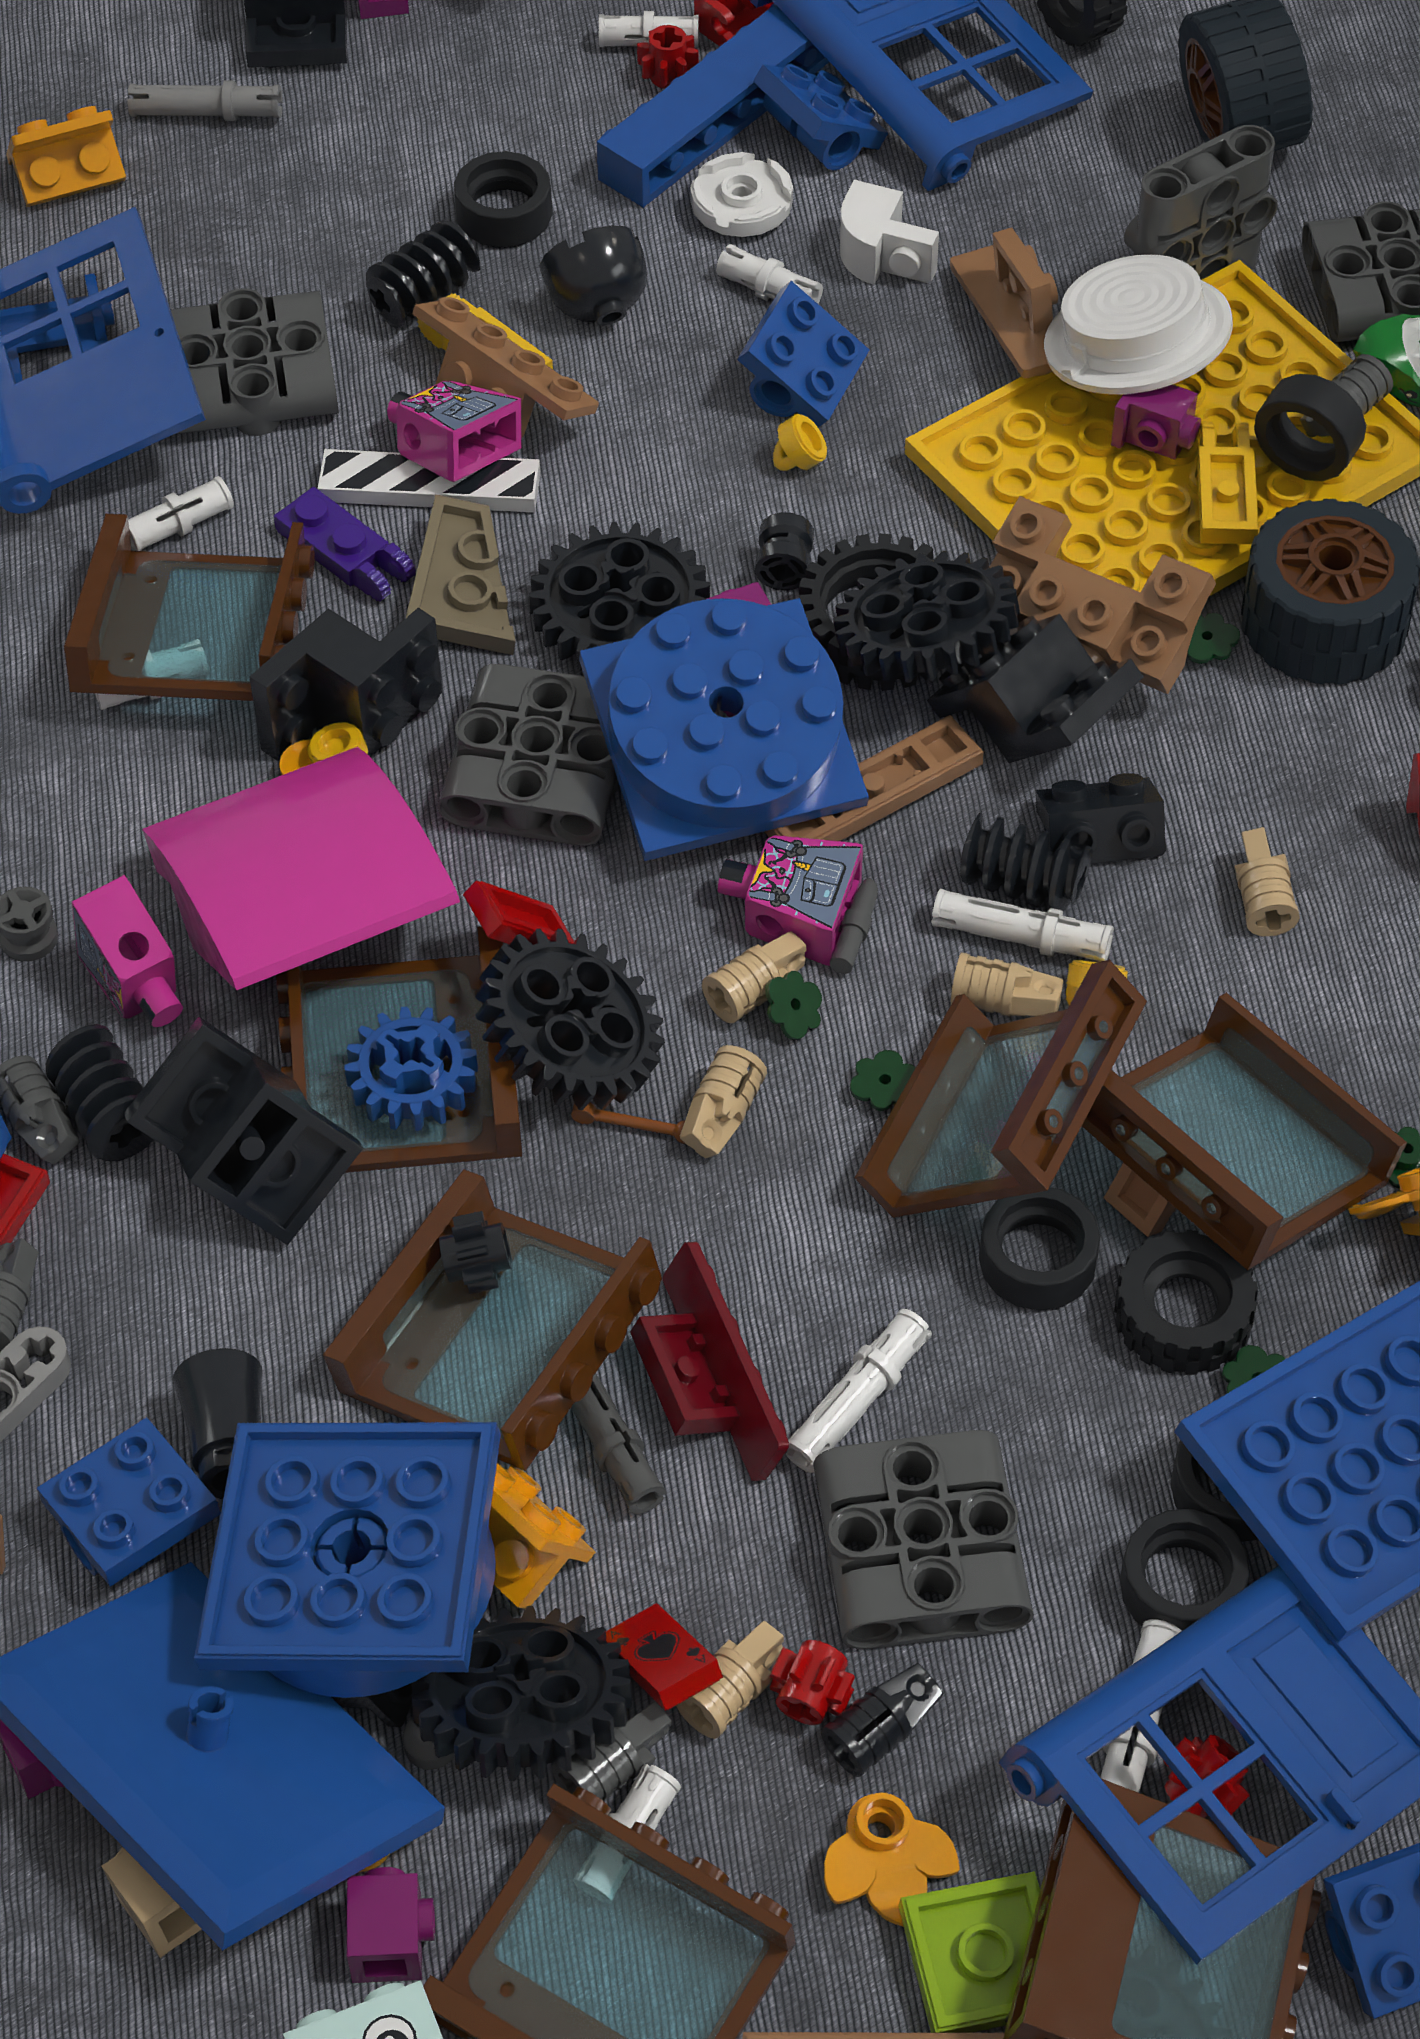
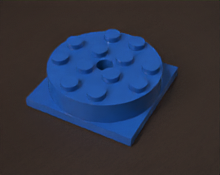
[579,598,869,861]
[194,1422,501,1698]

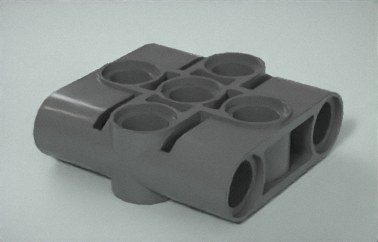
[1124,125,1278,280]
[1302,201,1420,343]
[170,288,339,436]
[437,664,620,846]
[813,1430,1034,1649]

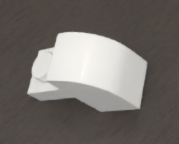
[840,180,939,285]

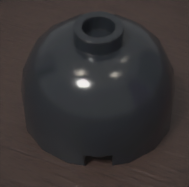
[539,225,648,325]

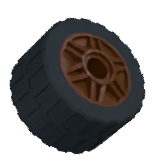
[1178,0,1313,151]
[1241,499,1420,685]

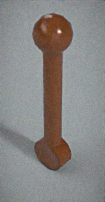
[571,1102,685,1144]

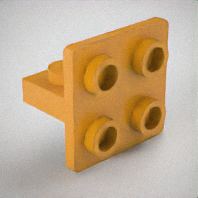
[6,106,126,207]
[488,1463,596,1609]

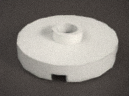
[690,152,793,237]

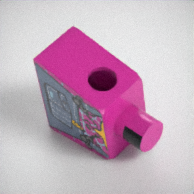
[387,381,521,482]
[718,835,863,966]
[72,875,183,1027]

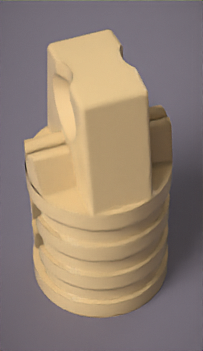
[1234,827,1300,936]
[702,931,806,1023]
[951,952,1063,1016]
[680,1045,767,1158]
[676,1621,784,1739]

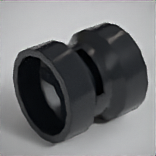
[755,512,814,591]

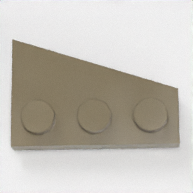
[406,494,516,655]

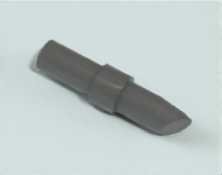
[829,878,878,974]

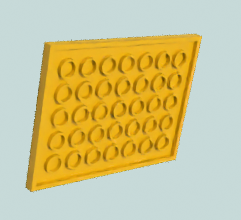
[905,260,1420,596]

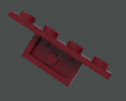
[630,1242,789,1481]

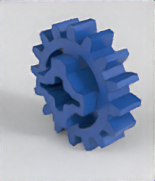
[344,1006,478,1131]

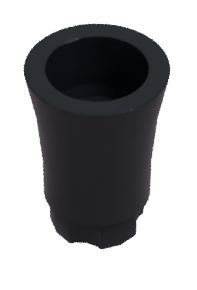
[173,1348,263,1499]

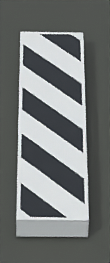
[317,449,540,513]

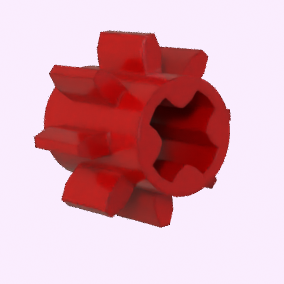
[637,25,699,89]
[769,1640,855,1725]
[1163,1735,1250,1818]

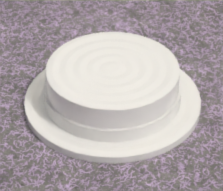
[1044,255,1233,395]

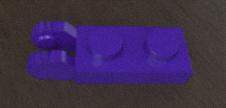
[273,486,417,602]

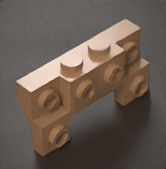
[989,496,1216,694]

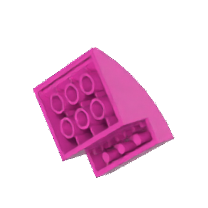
[142,746,460,991]

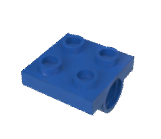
[753,64,888,170]
[737,280,870,428]
[37,1417,221,1587]
[1323,1843,1420,2019]

